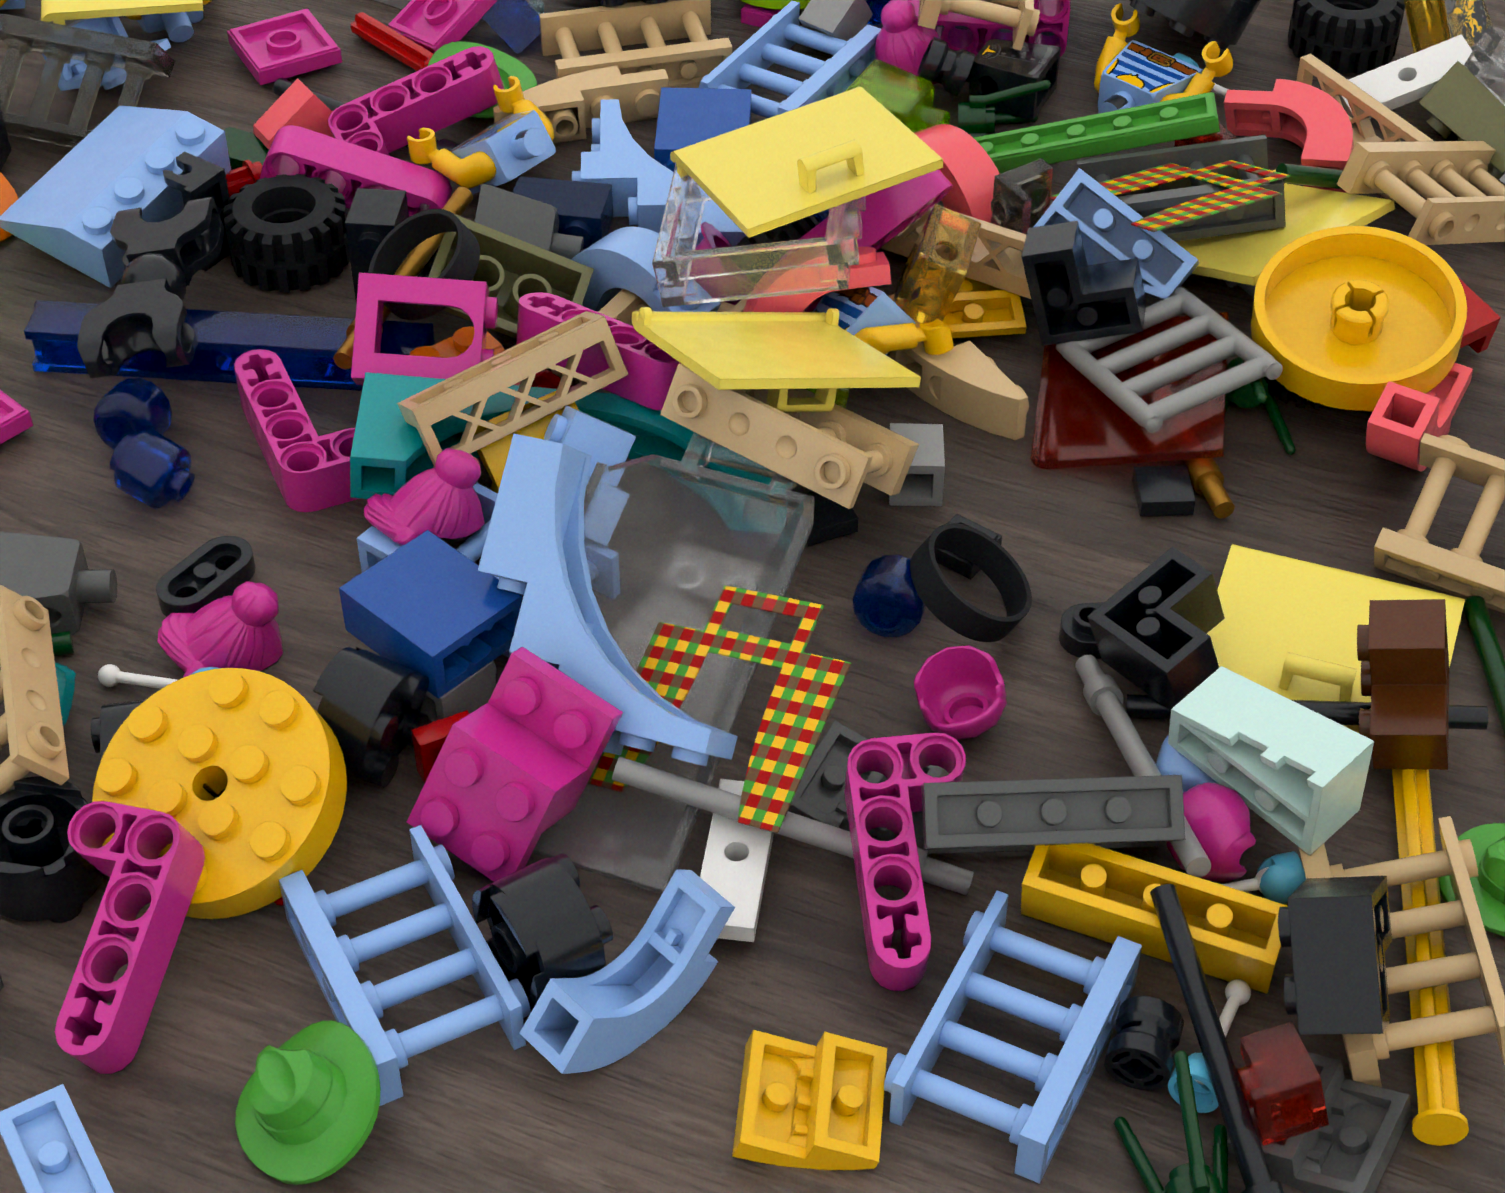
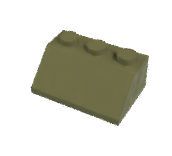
[1419,61,1505,182]
[428,213,594,339]

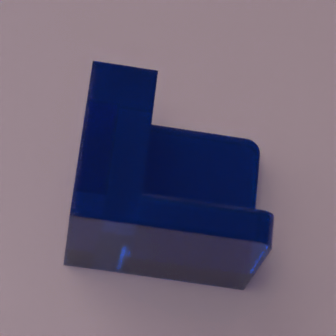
[482,0,540,54]

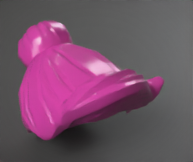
[875,0,939,102]
[364,448,485,546]
[157,581,283,678]

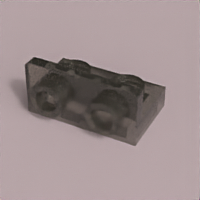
[991,158,1053,250]

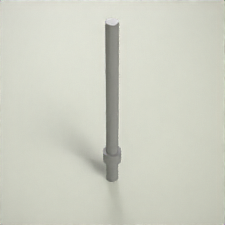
[1075,655,1211,878]
[612,756,974,895]

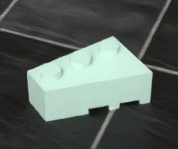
[1168,666,1374,856]

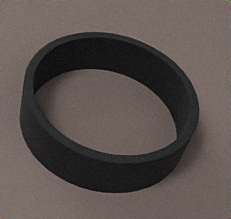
[368,209,480,320]
[910,523,1032,642]

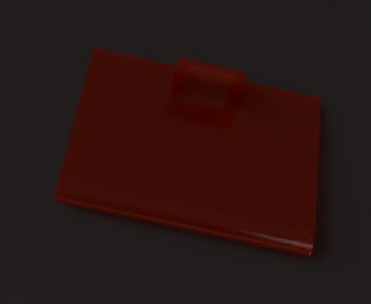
[1030,312,1229,469]

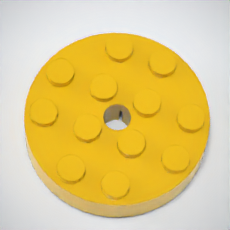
[1251,226,1467,412]
[92,668,347,919]

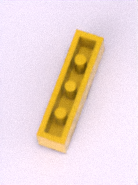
[1021,844,1288,994]

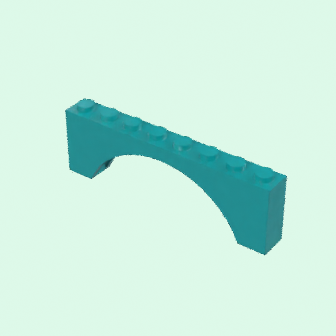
[350,372,791,534]

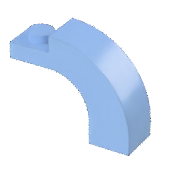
[571,226,721,312]
[519,869,735,1074]

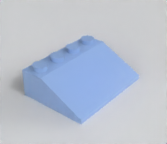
[0,105,231,288]

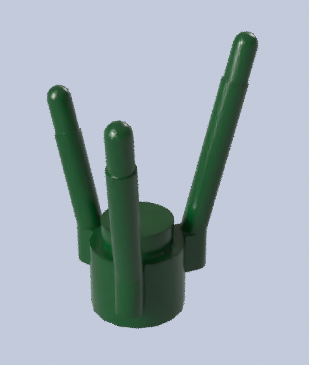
[958,80,1050,138]
[1209,357,1296,455]
[1114,1050,1228,1193]

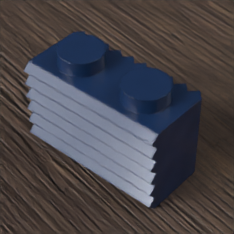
[513,176,613,249]

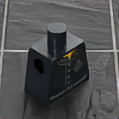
[966,39,1061,120]

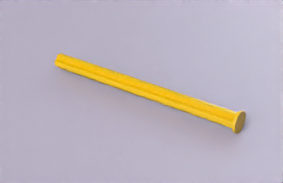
[1392,769,1469,1146]

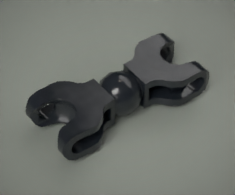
[78,197,224,379]

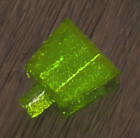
[844,59,950,133]

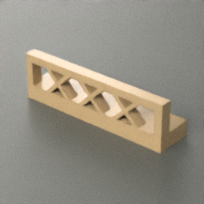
[1296,54,1433,199]
[881,205,1031,299]
[397,311,629,467]

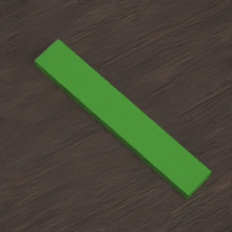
[974,92,1220,173]

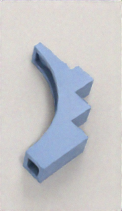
[572,99,746,253]
[478,433,738,766]

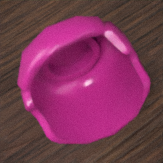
[914,645,1007,740]
[1167,782,1256,883]

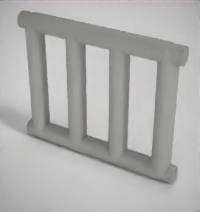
[1056,287,1283,433]

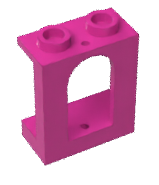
[351,272,498,386]

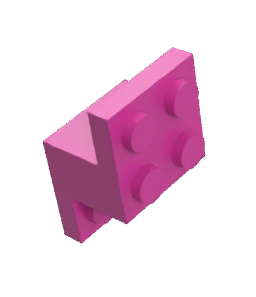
[407,647,623,882]

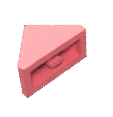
[253,78,334,150]

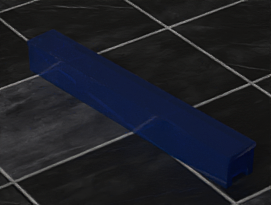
[24,300,435,391]

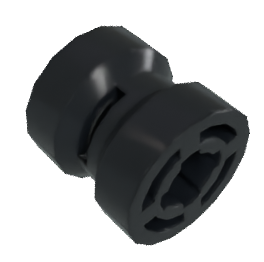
[916,36,975,96]
[1104,996,1184,1091]

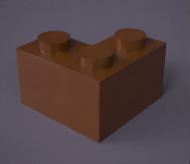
[1357,599,1450,770]

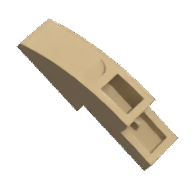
[493,65,669,143]
[888,294,1029,440]

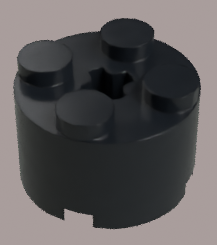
[313,647,429,788]
[0,776,104,923]
[472,853,613,1009]

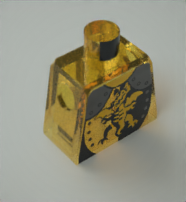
[1404,0,1495,53]
[893,203,981,323]

